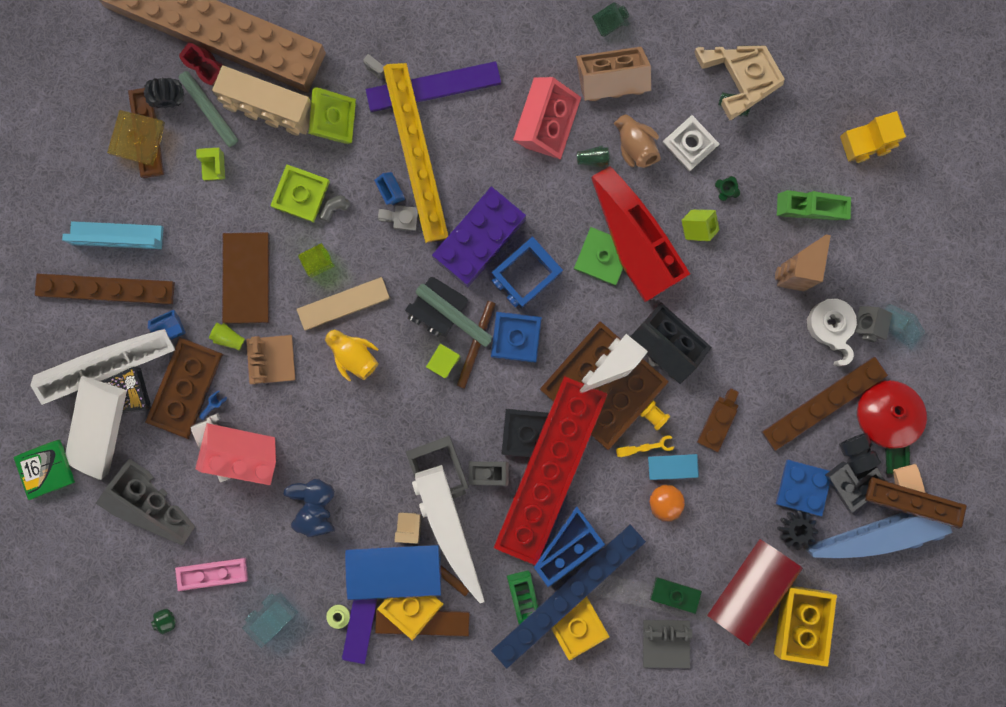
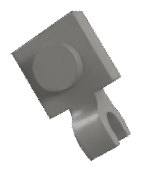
[378,205,418,231]

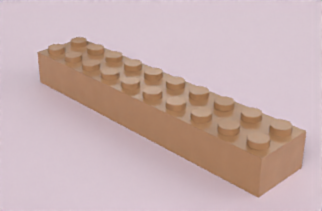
[99,0,326,93]

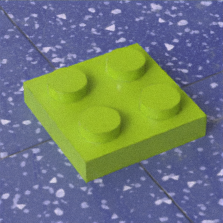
[308,87,356,144]
[270,164,330,223]

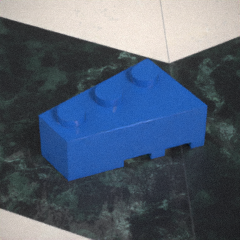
[534,506,605,587]

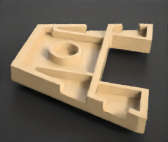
[695,46,785,120]

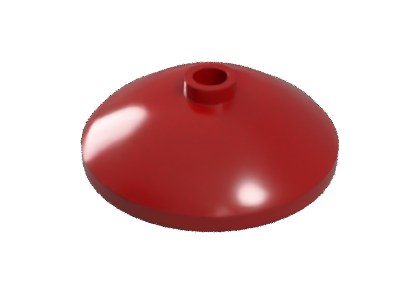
[857,381,927,449]

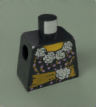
[102,367,151,413]

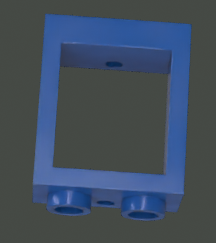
[491,236,563,309]

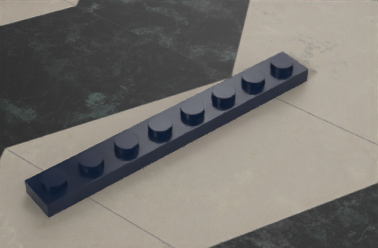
[491,524,646,669]

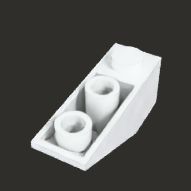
[579,334,648,393]

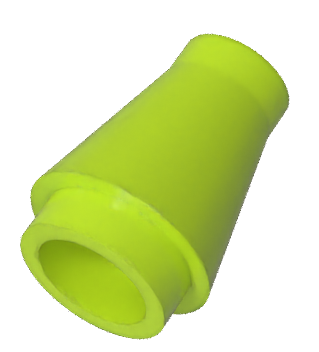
[209,322,245,351]

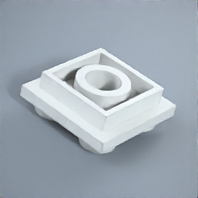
[662,115,719,172]

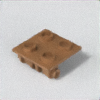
[246,335,295,384]

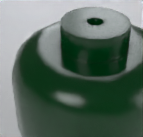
[151,609,176,634]

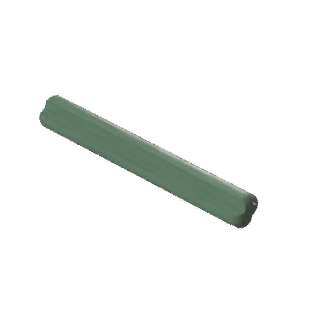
[178,71,238,147]
[416,284,492,347]

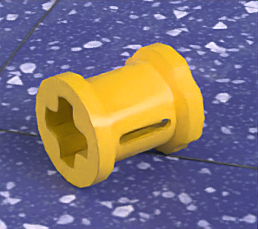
[640,400,670,430]

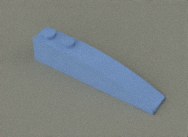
[805,512,952,558]

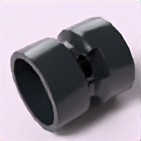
[839,433,881,474]

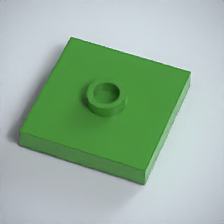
[574,227,623,286]

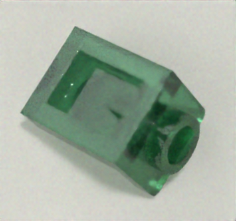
[592,2,630,37]

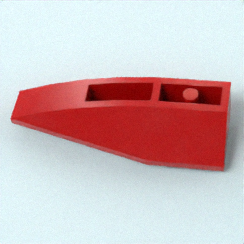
[591,166,690,302]

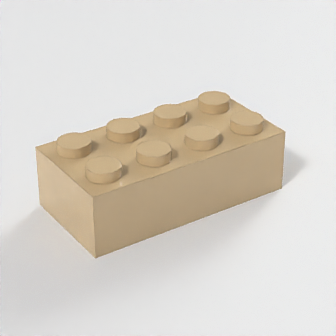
[212,65,311,136]

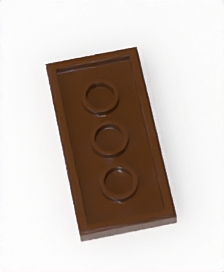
[222,232,269,324]
[145,338,223,439]

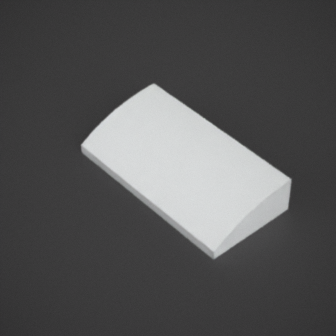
[65,376,127,480]

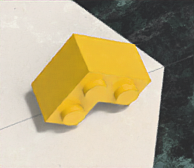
[840,111,906,163]

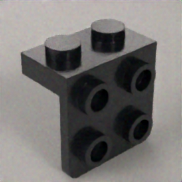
[405,277,468,338]

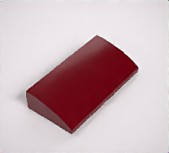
[707,539,803,647]

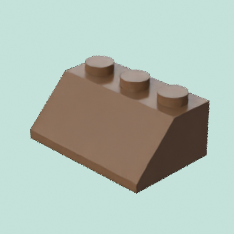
[576,47,651,101]
[775,234,831,292]

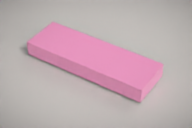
[175,558,248,591]

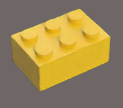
[774,586,837,667]

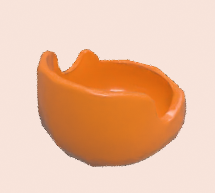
[650,485,685,522]

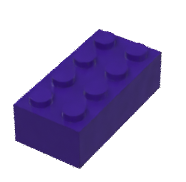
[432,186,526,288]

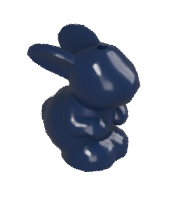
[283,479,335,538]

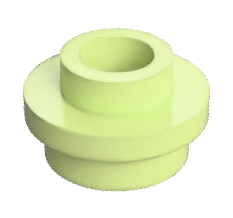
[327,605,350,629]

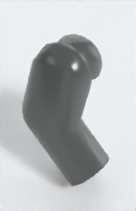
[319,195,350,223]

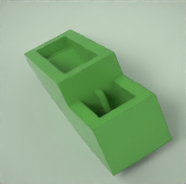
[777,190,851,220]

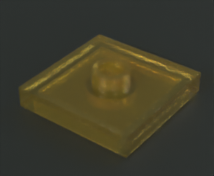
[107,110,165,166]

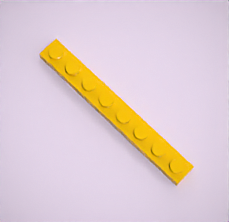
[383,63,448,243]

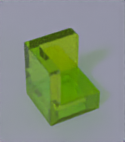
[298,243,335,278]

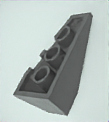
[95,458,195,545]

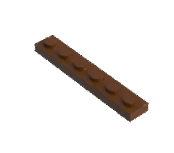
[35,273,175,305]
[761,357,888,451]

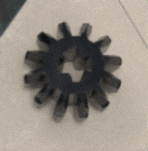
[144,77,184,109]
[777,510,819,550]

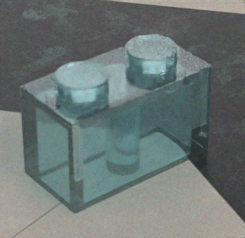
[242,592,299,648]

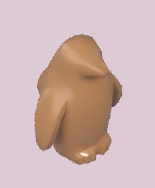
[614,114,661,167]

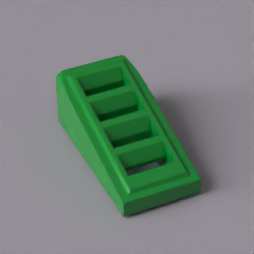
[507,570,538,624]

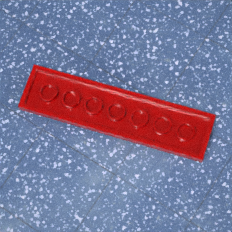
[494,376,608,565]

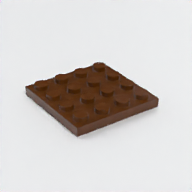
[539,321,669,450]

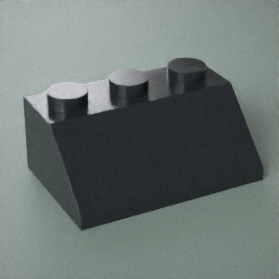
[630,302,712,384]

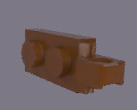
[696,388,739,452]

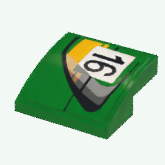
[13,440,75,500]

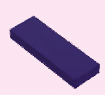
[342,599,378,664]

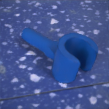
[199,391,227,420]

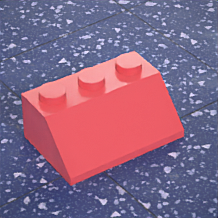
[513,77,581,159]
[195,423,276,485]

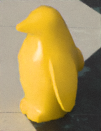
[325,329,379,382]

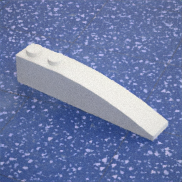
[31,329,175,405]
[412,465,484,603]

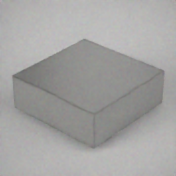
[363,54,385,80]

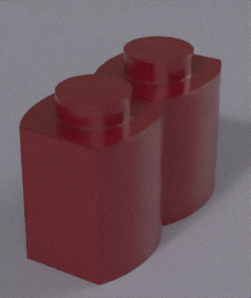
[179,43,225,86]

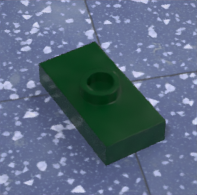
[650,577,702,614]

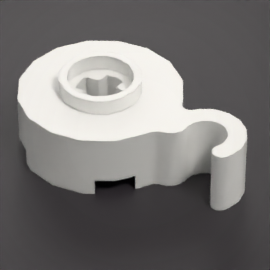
[807,299,857,366]

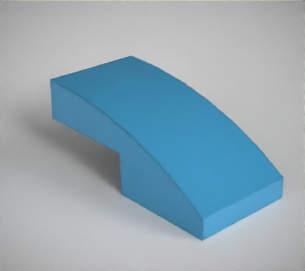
[648,454,699,480]

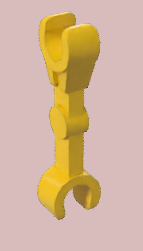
[616,436,674,457]

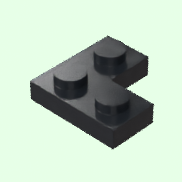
[825,461,885,513]

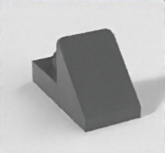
[469,461,509,486]

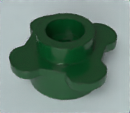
[715,176,740,201]

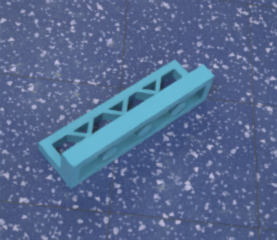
[62,221,164,249]

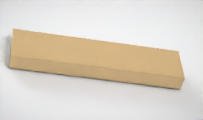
[297,277,390,331]

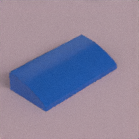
[345,545,441,600]

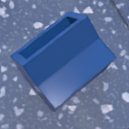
[374,172,406,206]
[148,310,186,340]

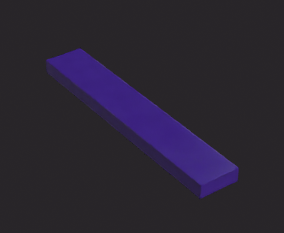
[365,61,501,112]

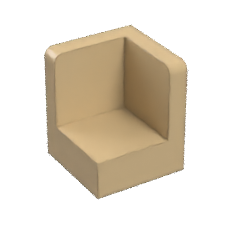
[395,513,421,543]

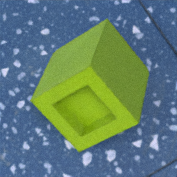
[196,147,225,180]
[681,209,720,241]
[426,343,461,378]

